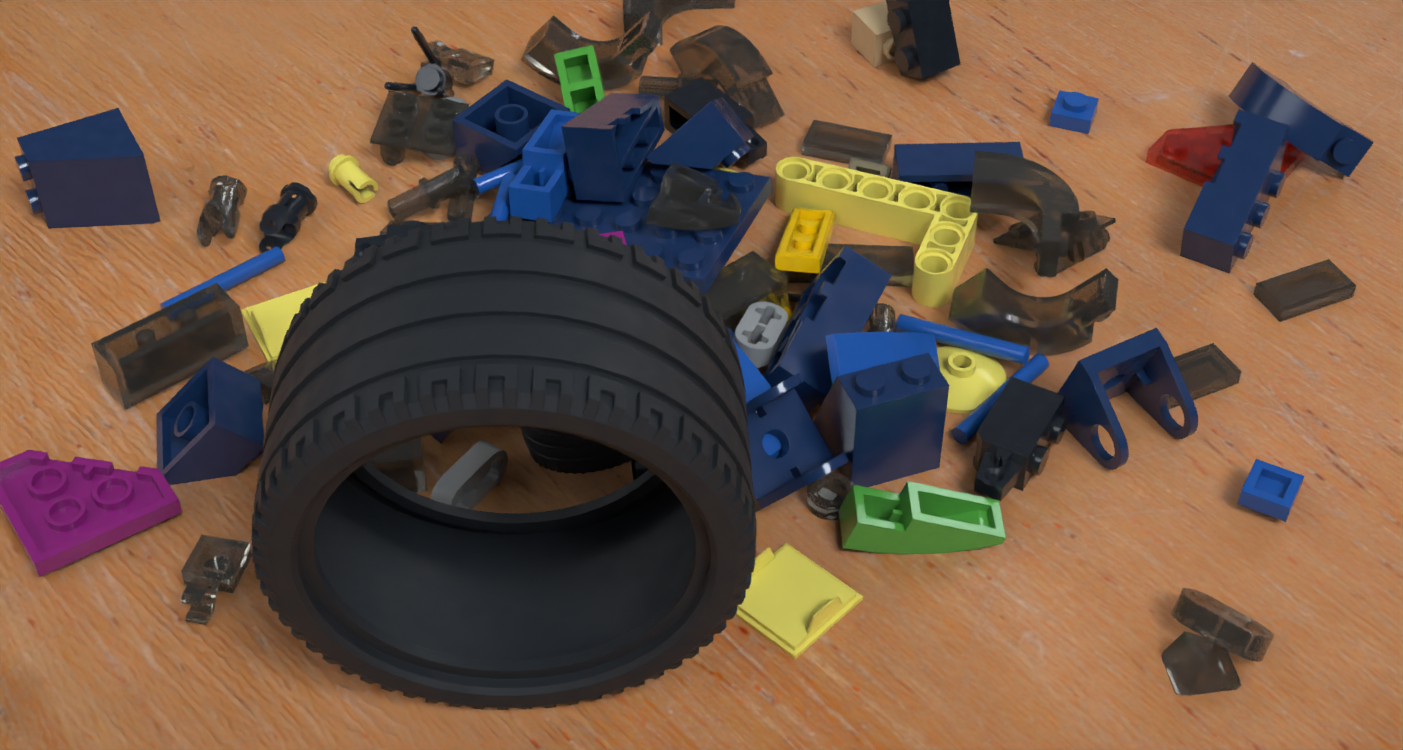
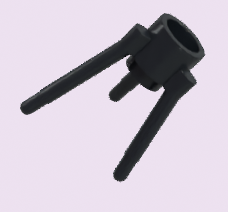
[384,26,455,100]

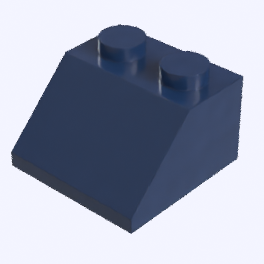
[452,79,570,173]
[647,97,754,169]
[157,356,265,485]

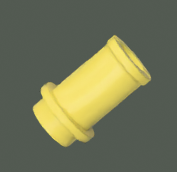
[328,154,378,203]

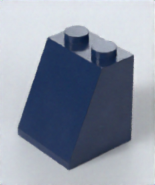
[14,108,160,229]
[814,353,949,490]

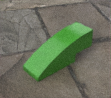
[554,45,606,113]
[838,481,1006,555]

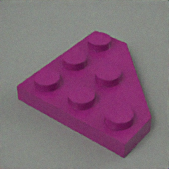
[0,450,183,577]

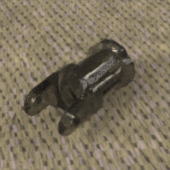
[197,175,247,247]

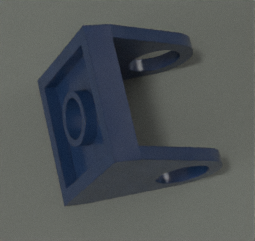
[1058,328,1198,470]
[746,373,849,512]

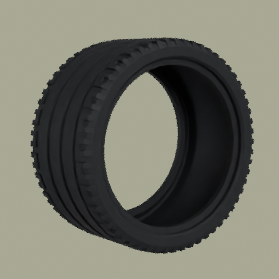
[252,216,757,710]

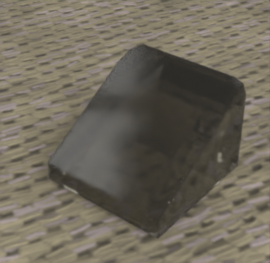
[1161,631,1241,696]

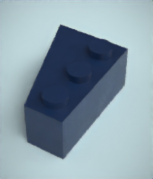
[561,93,665,202]
[1180,109,1289,273]
[763,245,892,413]

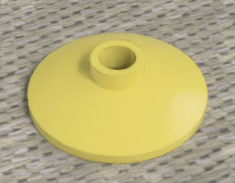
[937,346,1007,414]

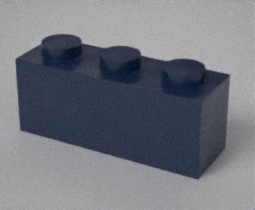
[892,142,1027,207]

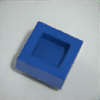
[1049,90,1099,134]
[1238,459,1304,522]

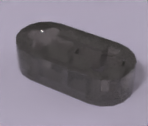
[1171,588,1274,662]

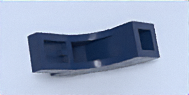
[1229,62,1374,177]

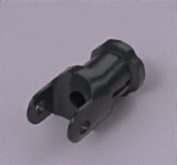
[259,182,318,253]

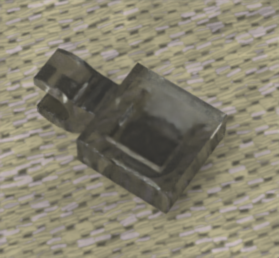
[420,40,494,84]
[181,535,252,625]

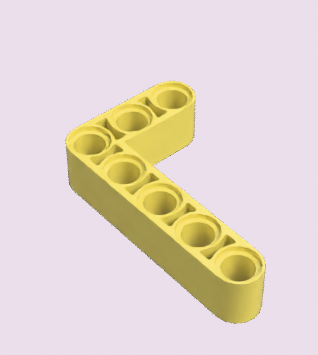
[775,157,979,308]

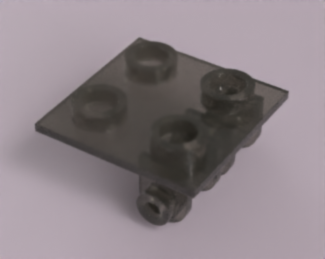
[370,90,469,166]
[993,205,1116,277]

